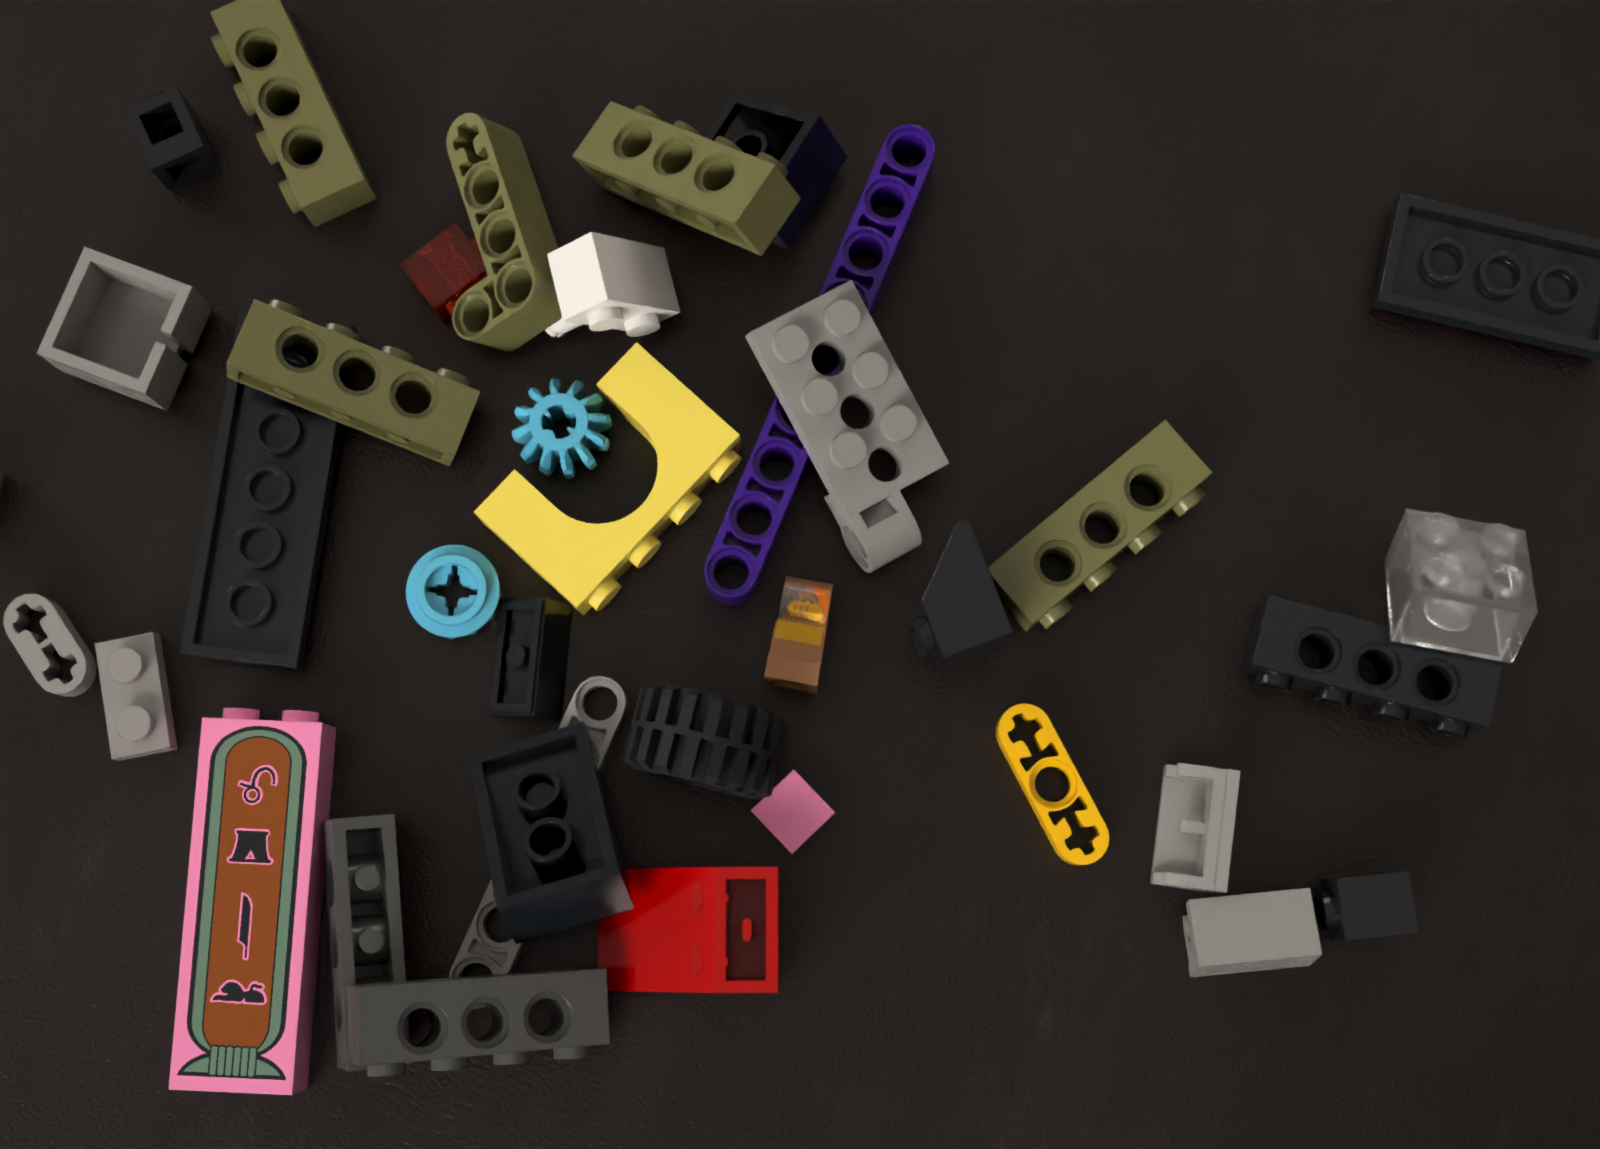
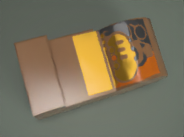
[764,576,833,694]

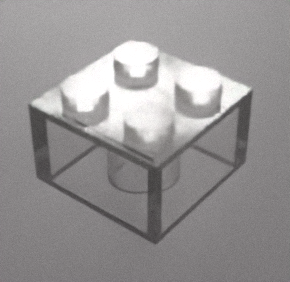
[1385,508,1538,663]

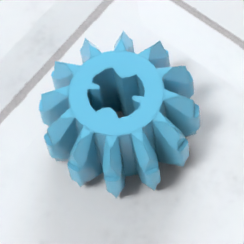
[512,378,612,479]

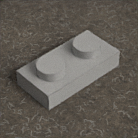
[95,632,178,761]

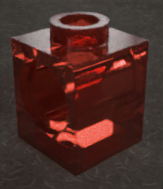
[400,223,488,325]

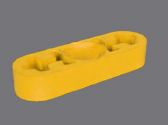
[996,703,1109,866]

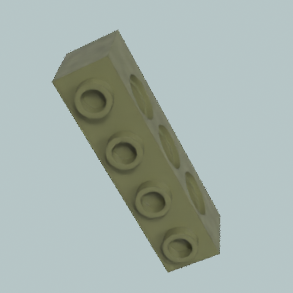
[210,0,377,227]
[572,101,801,256]
[226,299,481,466]
[988,419,1213,632]

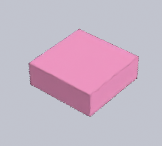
[750,769,835,854]

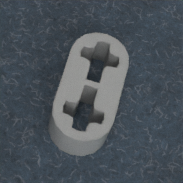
[3,594,97,697]

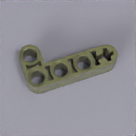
[446,113,562,352]

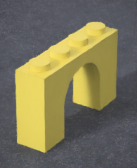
[474,342,742,616]

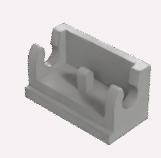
[1150,763,1241,893]
[1183,888,1322,978]

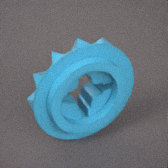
[406,545,502,639]

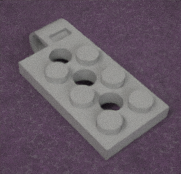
[745,280,949,573]

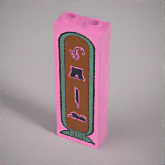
[168,708,336,1095]

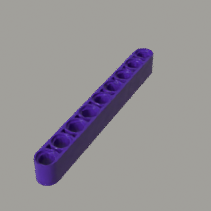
[704,124,935,607]

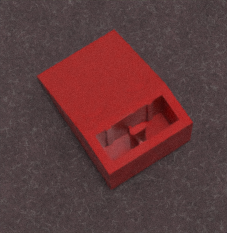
[598,867,780,993]

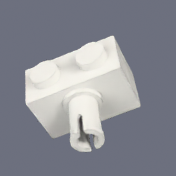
[545,232,680,338]

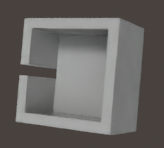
[37,247,213,411]

